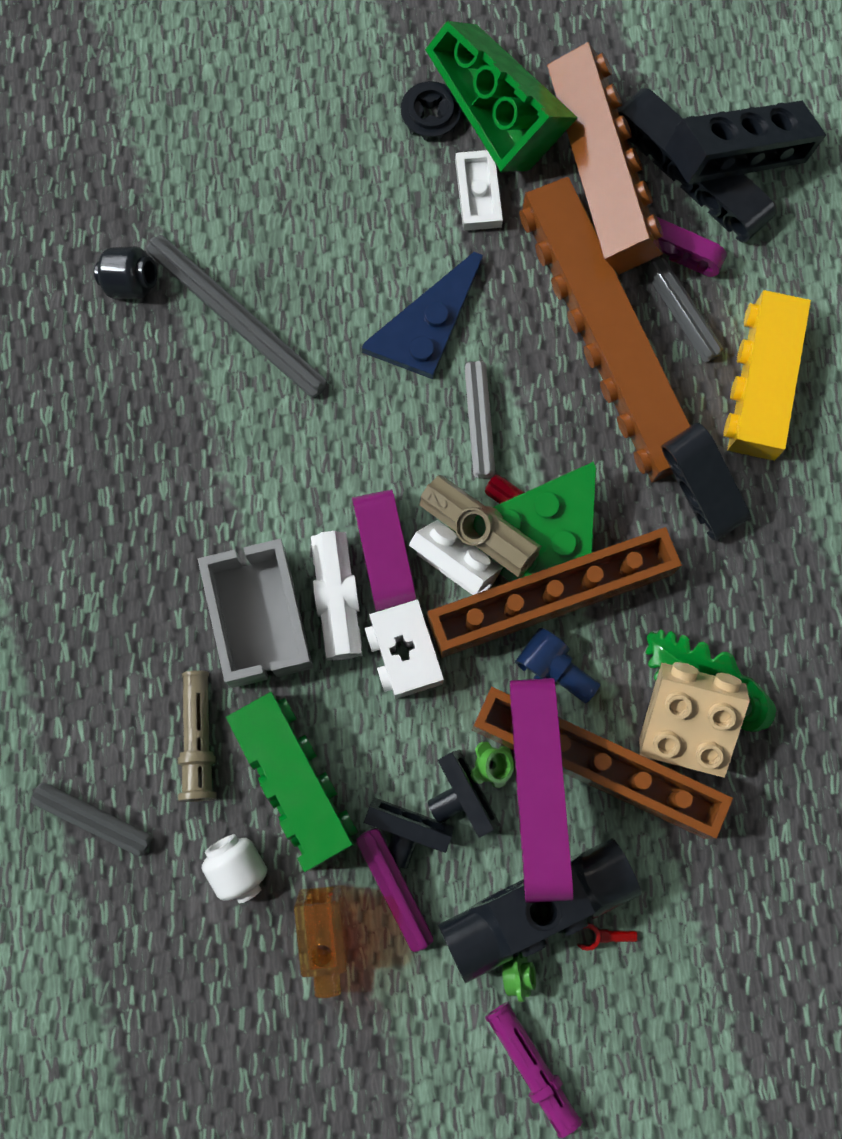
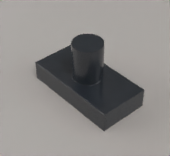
[428,750,500,838]
[363,797,454,869]

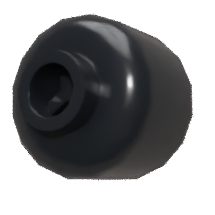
[94,246,157,300]

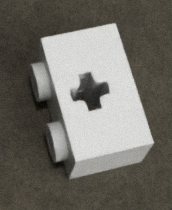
[364,599,444,699]

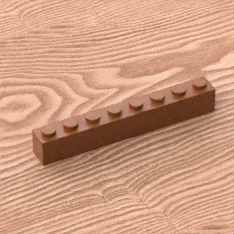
[519,177,690,482]

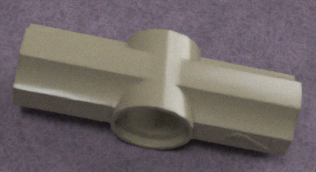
[419,475,542,577]

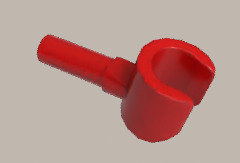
[577,922,637,951]

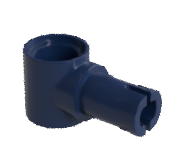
[515,628,601,704]

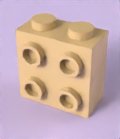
[639,662,750,778]

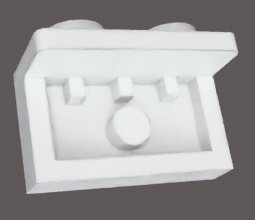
[409,520,503,595]

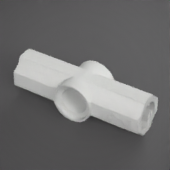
[311,531,362,660]

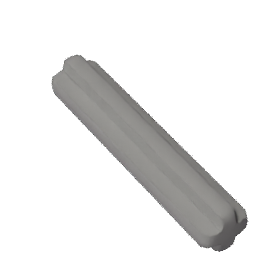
[465,361,495,478]

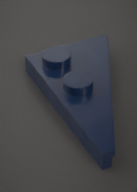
[362,252,483,379]

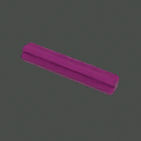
[356,828,433,952]

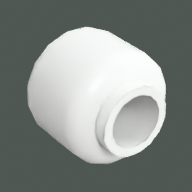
[202,834,267,903]

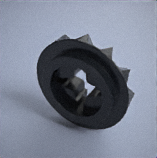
[401,81,461,140]

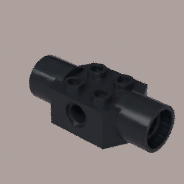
[438,838,641,983]

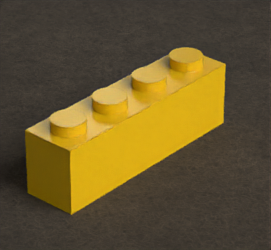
[724,290,811,461]

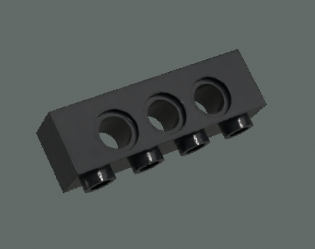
[665,100,826,184]

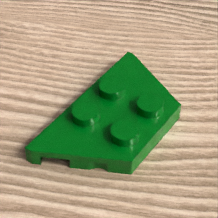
[448,462,597,582]

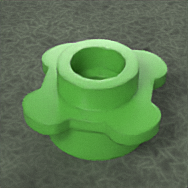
[471,742,514,788]
[502,953,536,1002]

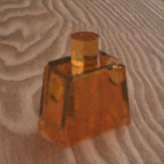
[294,885,349,998]

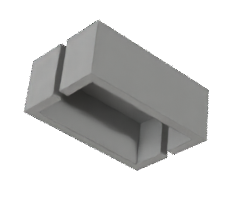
[197,538,313,688]

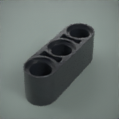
[661,422,751,541]

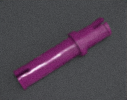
[485,1001,583,1138]

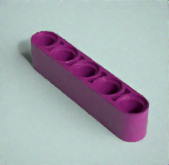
[510,678,573,903]

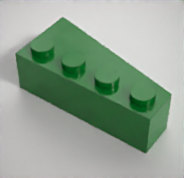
[425,21,578,172]
[226,692,359,872]

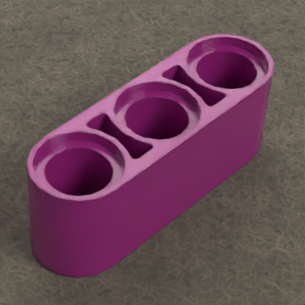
[352,489,416,612]

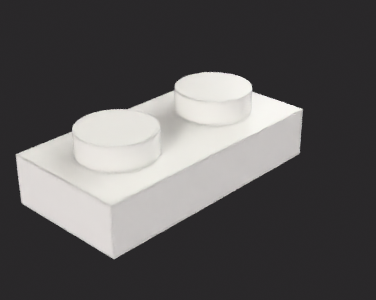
[455,150,503,231]

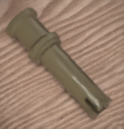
[177,670,217,802]

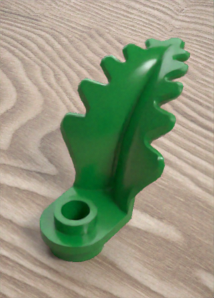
[645,629,776,732]

